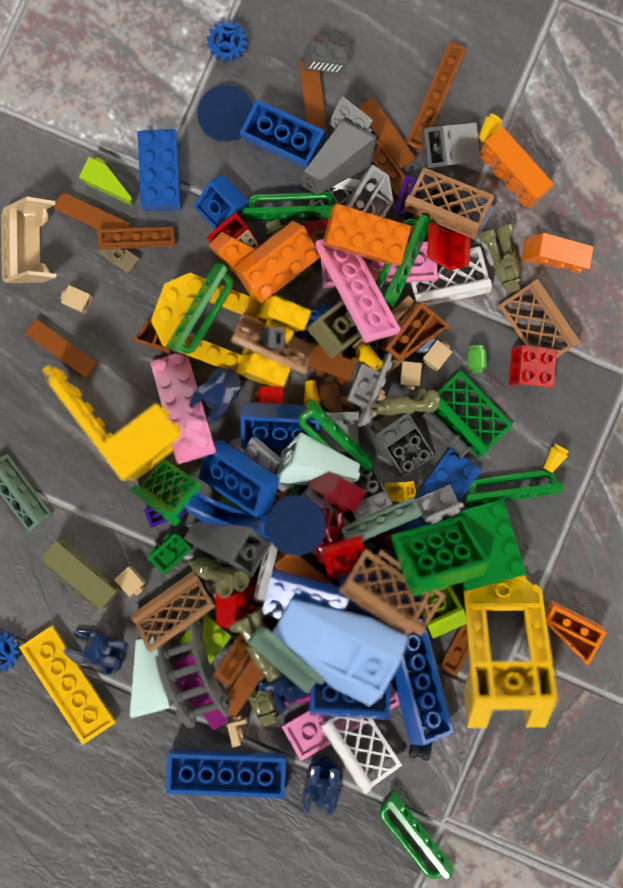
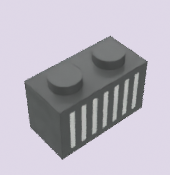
[304,41,347,74]

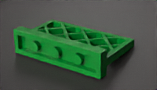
[434,370,513,458]
[130,459,202,526]

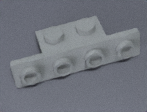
[346,352,393,427]
[230,436,295,492]

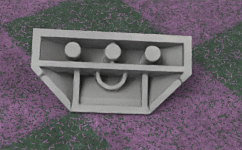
[344,165,393,218]

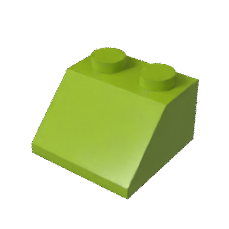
[416,586,466,639]
[180,613,232,664]

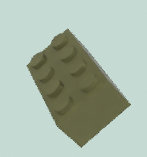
[307,300,361,359]
[41,539,122,610]

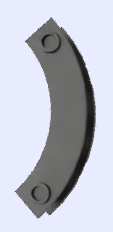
[153,616,231,729]

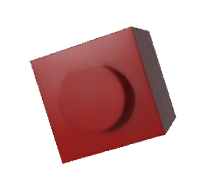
[256,386,284,404]

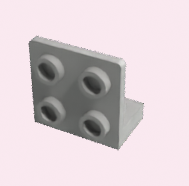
[329,97,372,133]
[320,412,359,452]
[415,484,464,524]

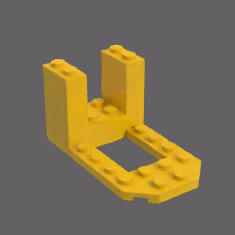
[151,273,311,387]
[42,365,183,481]
[463,575,557,728]

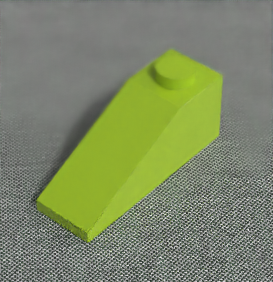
[79,157,135,206]

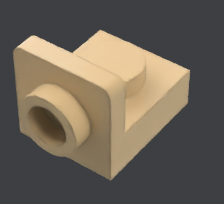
[227,714,248,747]

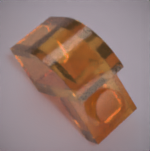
[318,382,357,412]

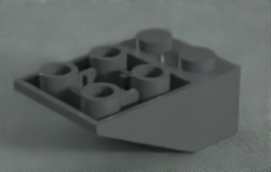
[420,123,481,169]
[369,413,435,477]
[351,464,393,521]

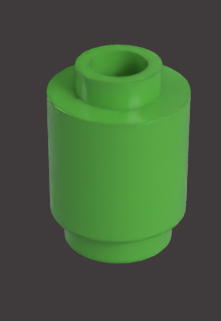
[467,345,487,374]

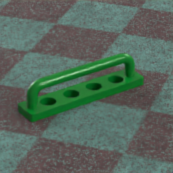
[243,192,336,221]
[376,214,431,308]
[166,263,233,354]
[299,399,372,471]
[466,470,564,507]
[380,792,454,880]

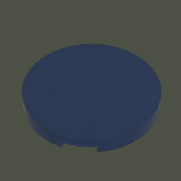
[197,85,253,142]
[266,496,326,556]

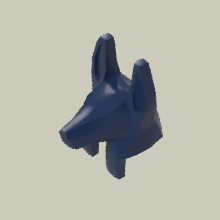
[189,368,241,421]
[63,629,129,675]
[257,671,310,713]
[301,756,342,817]

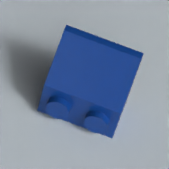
[193,175,249,229]

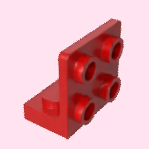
[427,222,470,271]
[508,345,557,388]

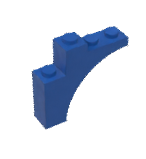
[184,488,270,541]

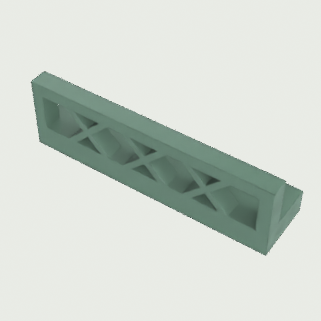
[0,454,53,533]
[341,497,422,541]
[247,626,325,693]

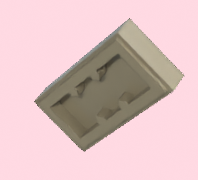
[97,249,140,275]

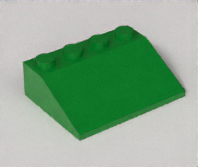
[443,499,526,592]
[391,516,489,596]

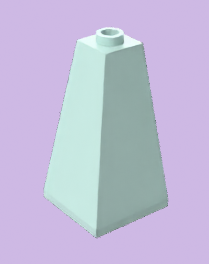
[276,433,360,485]
[130,635,173,718]

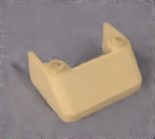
[1,197,56,283]

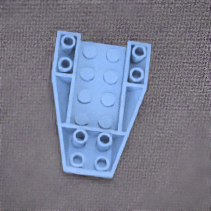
[273,600,408,706]

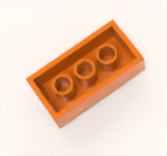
[480,126,554,209]
[322,204,411,267]
[233,221,320,304]

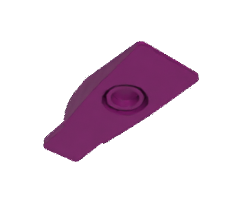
[174,653,229,730]

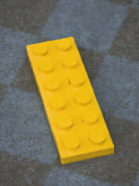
[19,625,116,745]

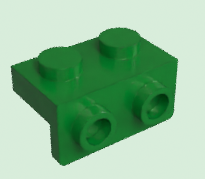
[147,532,193,575]

